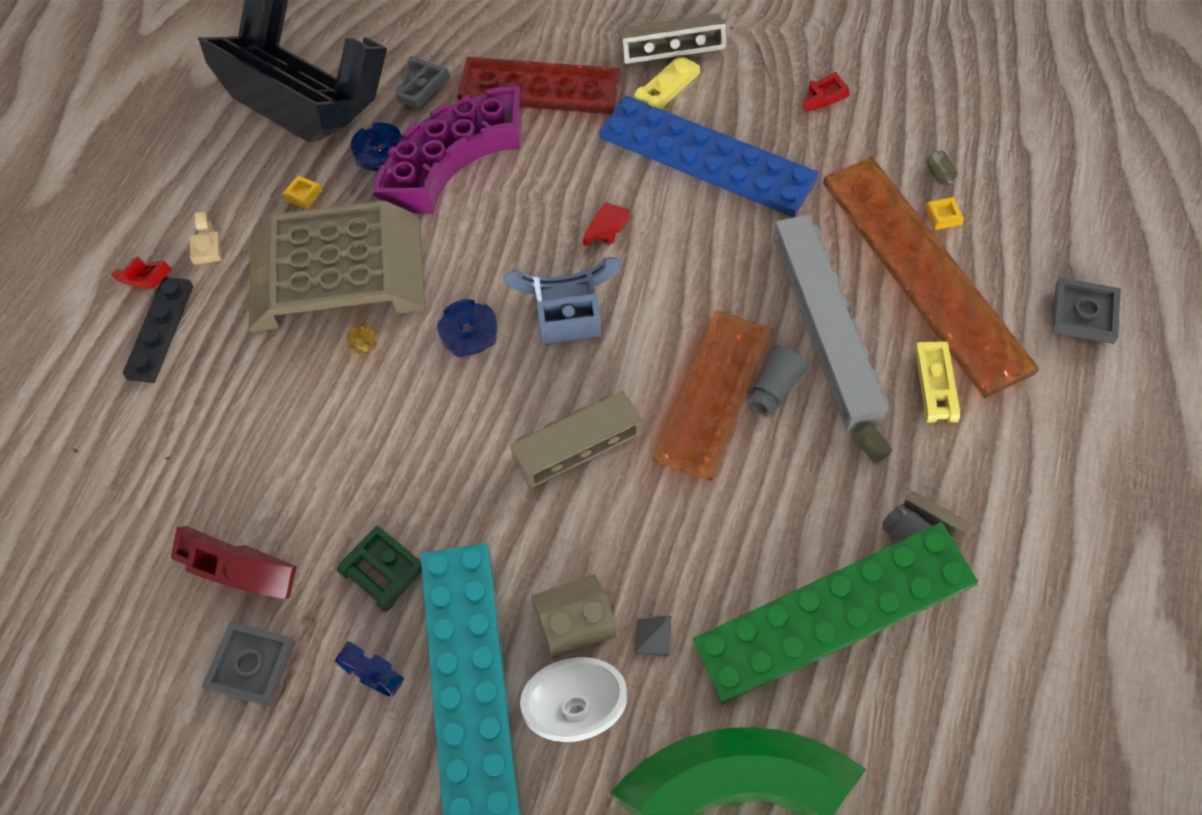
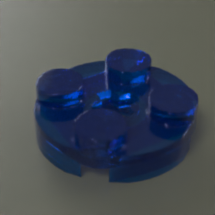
[351,122,403,171]
[437,299,498,357]
[334,641,404,697]

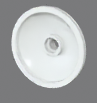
[520,657,627,742]

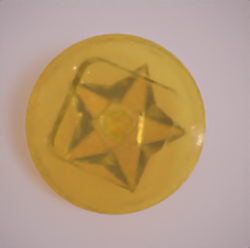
[347,327,377,353]

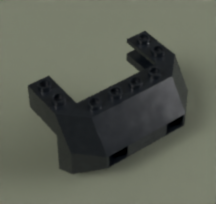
[198,0,387,142]

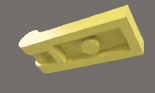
[634,56,700,109]
[915,342,960,423]

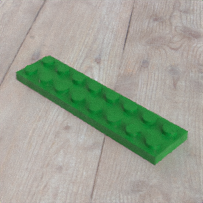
[692,522,978,704]

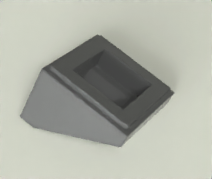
[635,616,672,656]

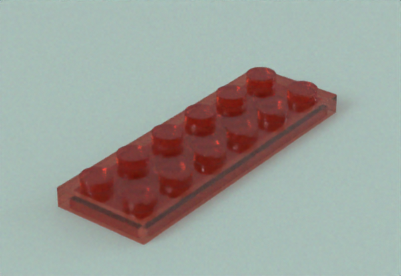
[457,57,621,114]

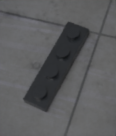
[122,277,194,383]

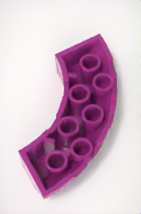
[373,86,522,213]

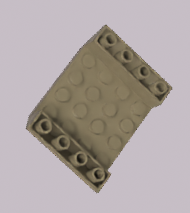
[249,201,425,332]

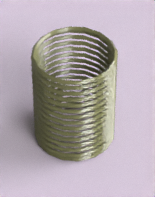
[926,151,958,185]
[855,425,892,463]

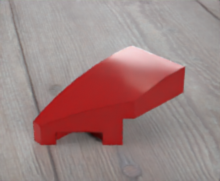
[802,72,850,111]
[583,202,631,246]
[111,256,172,289]

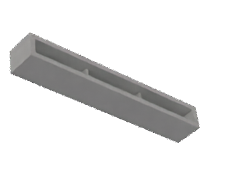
[773,214,889,433]

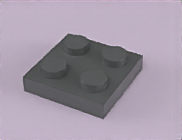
[1052,277,1121,344]
[202,622,296,707]

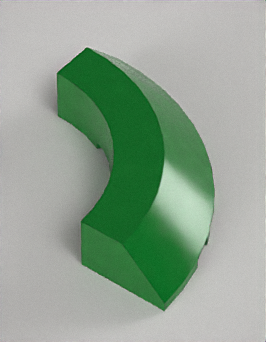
[610,727,866,815]

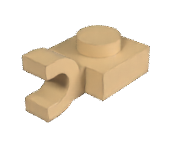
[189,211,222,265]

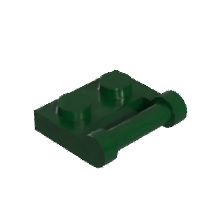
[337,525,422,612]

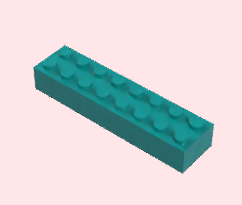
[420,543,522,815]

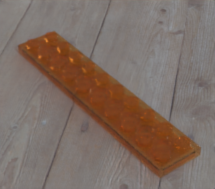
[823,157,1039,398]

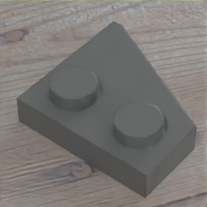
[396,56,450,110]

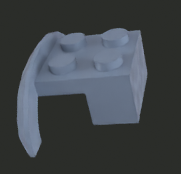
[503,257,622,344]

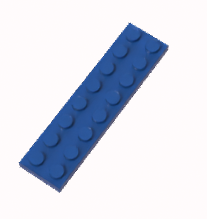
[599,95,819,217]

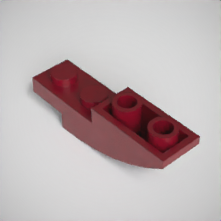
[170,526,297,599]

